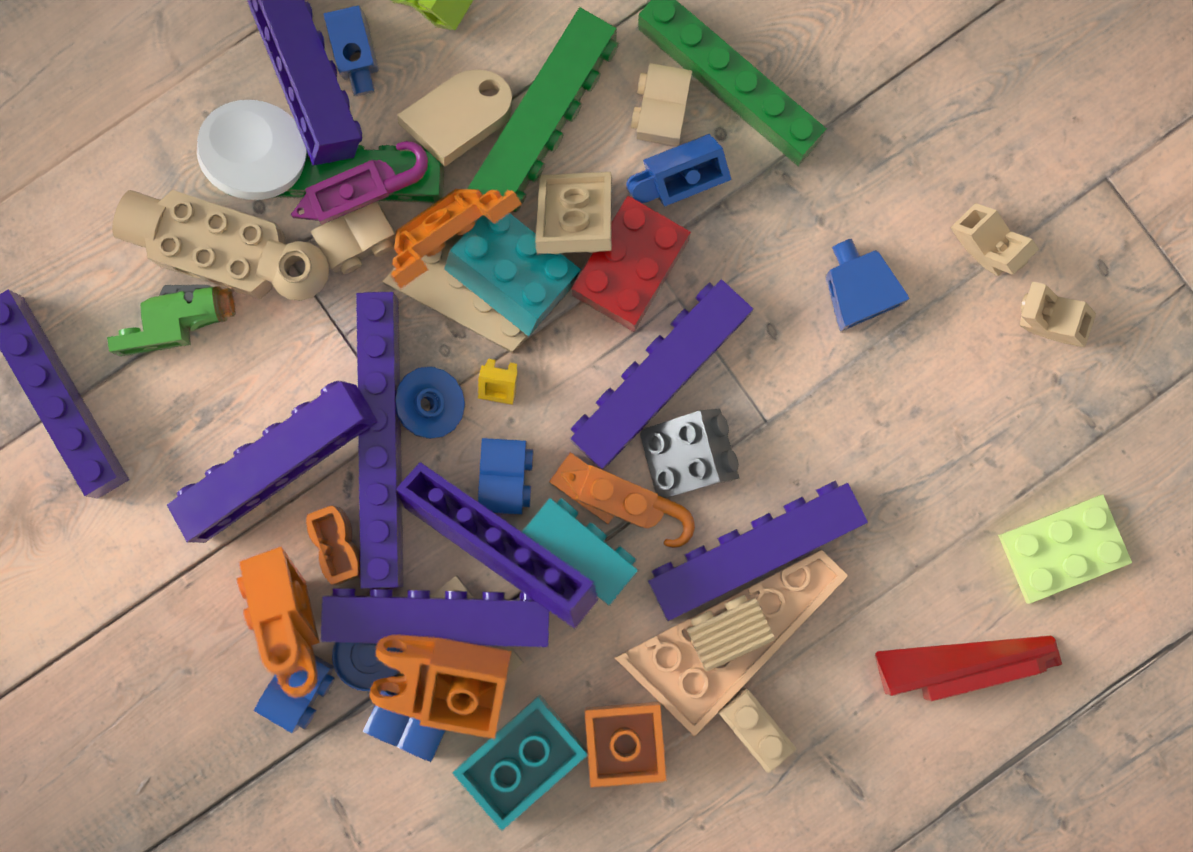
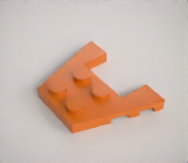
[391,189,522,289]

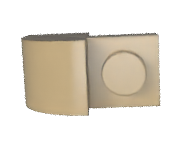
[950,203,1039,276]
[1019,282,1096,347]

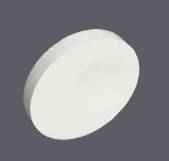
[197,100,306,200]

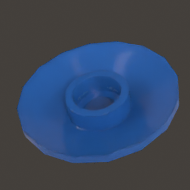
[395,366,465,439]

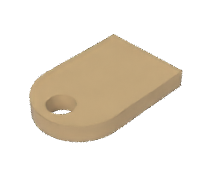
[397,69,512,167]

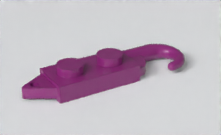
[291,141,428,225]

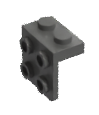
[640,408,739,498]

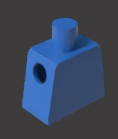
[323,5,379,96]
[826,239,909,332]

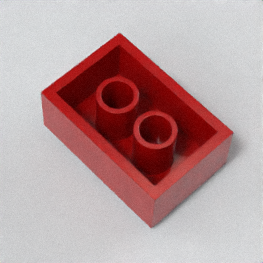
[571,196,691,332]

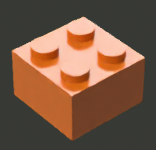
[585,702,667,787]

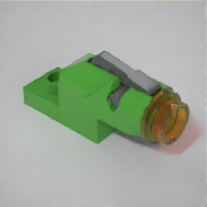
[107,285,236,356]

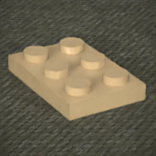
[536,172,612,254]

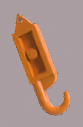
[561,465,695,548]

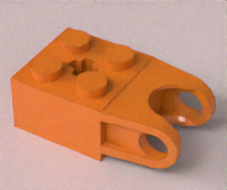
[237,546,320,698]
[370,635,511,739]

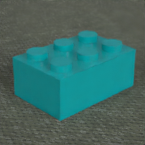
[444,213,581,336]
[522,498,638,606]
[452,695,588,831]

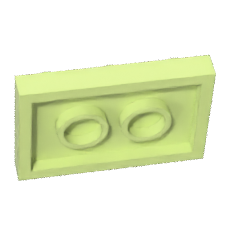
[998,494,1132,604]

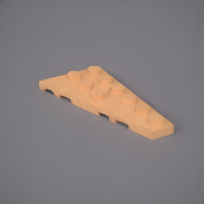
[614,550,848,737]

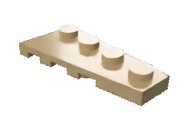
[382,242,529,353]

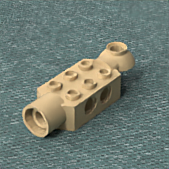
[112,190,329,301]

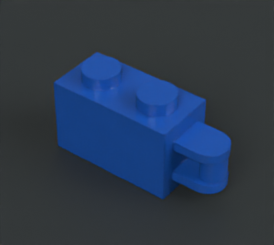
[626,134,732,207]

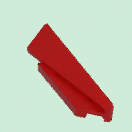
[875,636,1062,701]

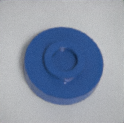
[332,642,404,691]

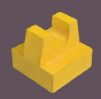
[478,358,518,405]

